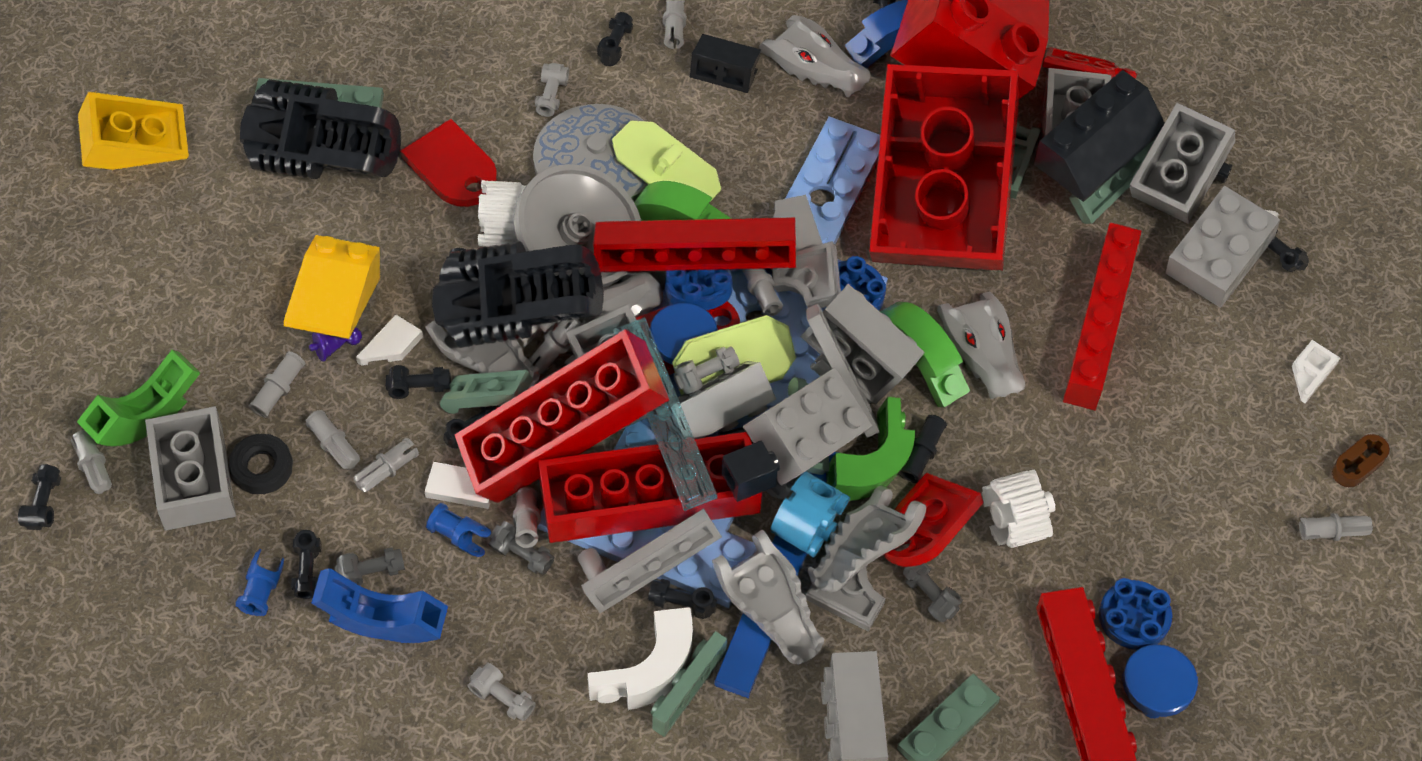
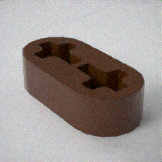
[1332,434,1390,488]

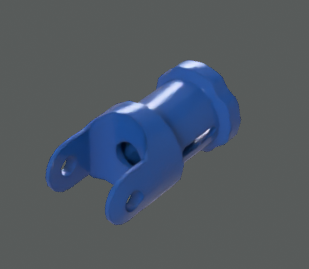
[426,503,491,557]
[236,549,284,616]

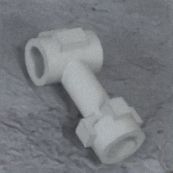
[535,63,569,117]
[674,346,740,394]
[468,663,536,721]

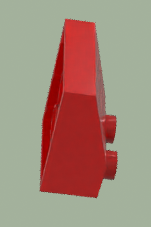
[890,0,1049,99]
[869,64,1019,271]

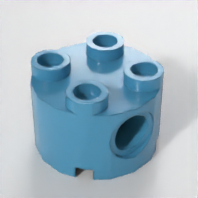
[771,471,850,557]

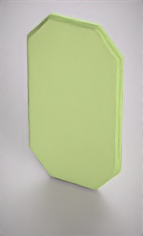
[612,121,721,202]
[672,315,796,395]

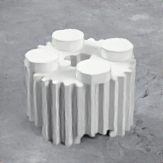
[478,180,526,247]
[982,470,1055,548]

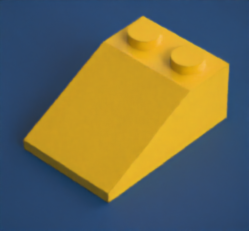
[78,92,189,170]
[284,235,380,339]

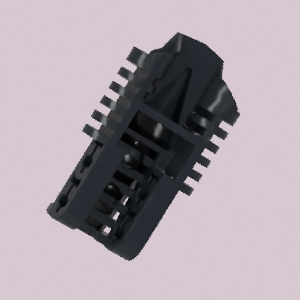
[240,79,401,179]
[432,241,604,348]

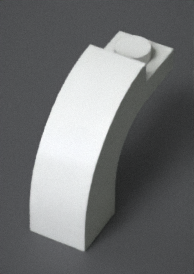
[587,607,693,710]

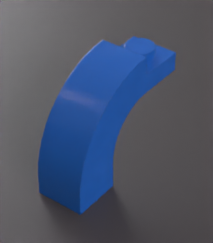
[845,0,908,69]
[311,568,448,643]

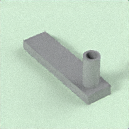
[806,304,879,437]
[578,509,722,613]

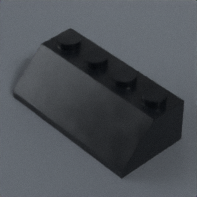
[1034,70,1165,202]

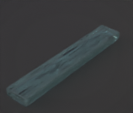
[613,317,718,511]

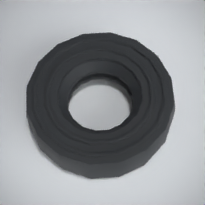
[229,434,293,494]

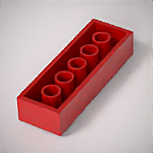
[454,329,670,503]
[538,432,762,543]

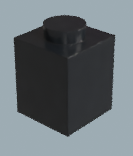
[721,440,780,502]

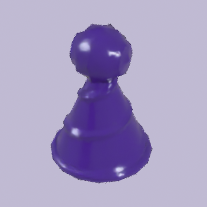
[309,327,362,362]

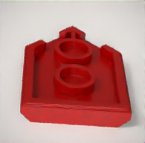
[1042,47,1137,79]

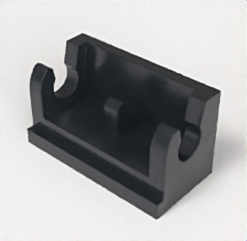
[690,34,761,93]

